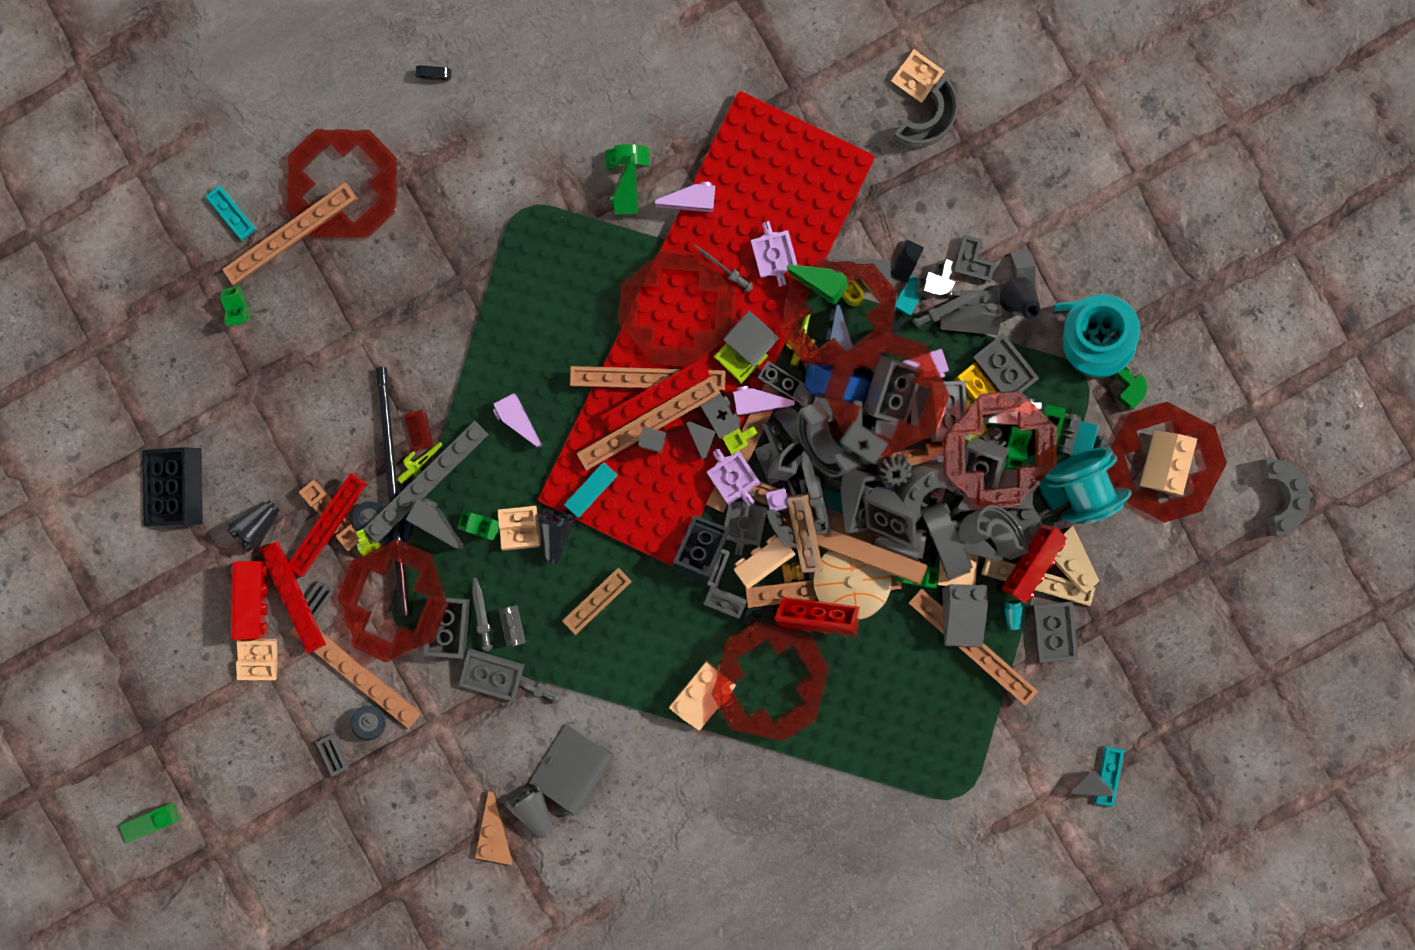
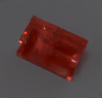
[404,409,434,452]

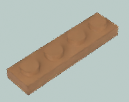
[787,494,823,573]
[563,568,632,635]

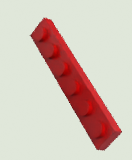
[601,359,711,433]
[289,473,368,577]
[259,541,326,654]

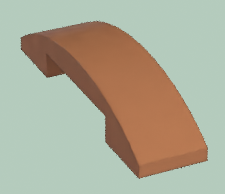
[876,440,948,466]
[299,480,359,551]

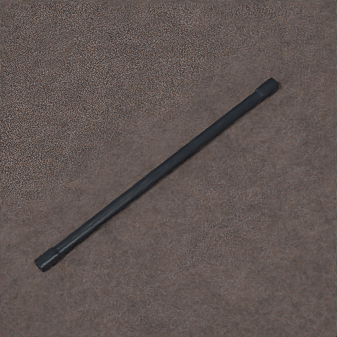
[376,367,411,616]

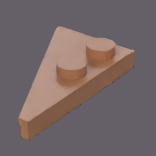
[475,790,513,865]

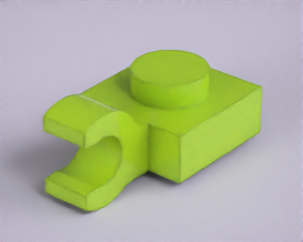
[723,426,758,455]
[356,529,383,559]

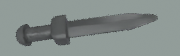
[693,244,753,292]
[912,291,980,328]
[802,451,827,524]
[473,578,492,652]
[520,676,561,704]

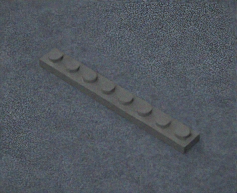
[364,421,489,543]

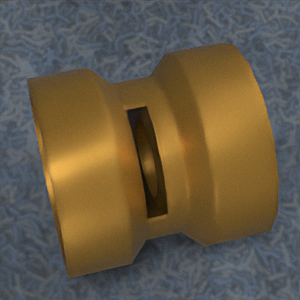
[782,561,804,583]

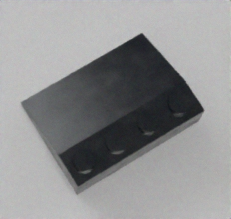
[142,447,203,526]

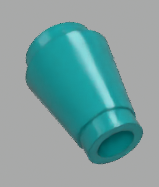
[1003,600,1023,630]

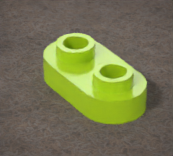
[841,272,864,306]

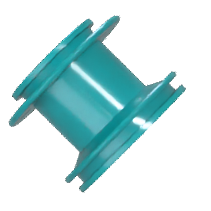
[1062,294,1140,378]
[1045,447,1131,525]

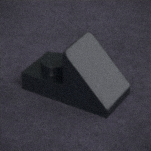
[891,239,924,282]

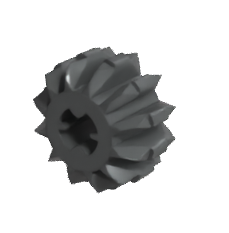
[878,453,912,487]

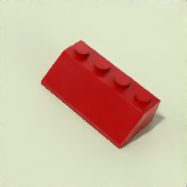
[1001,524,1067,604]
[231,561,269,640]
[775,597,860,637]

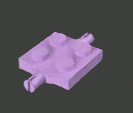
[751,221,797,287]
[707,449,760,506]

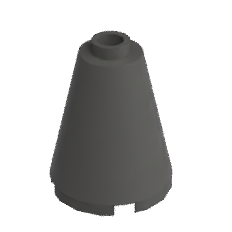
[874,529,928,562]
[505,783,553,839]

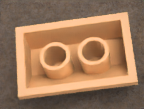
[1140,430,1197,496]
[734,535,795,589]
[669,661,736,731]

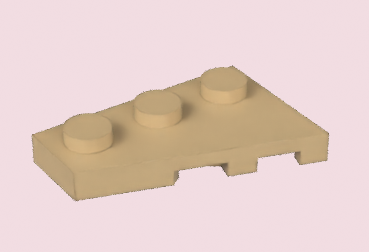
[1054,526,1099,594]

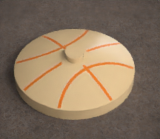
[813,551,891,619]

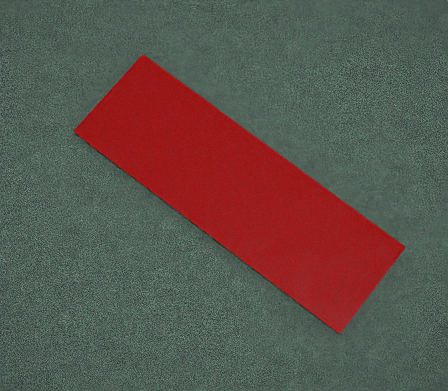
[539,91,875,566]

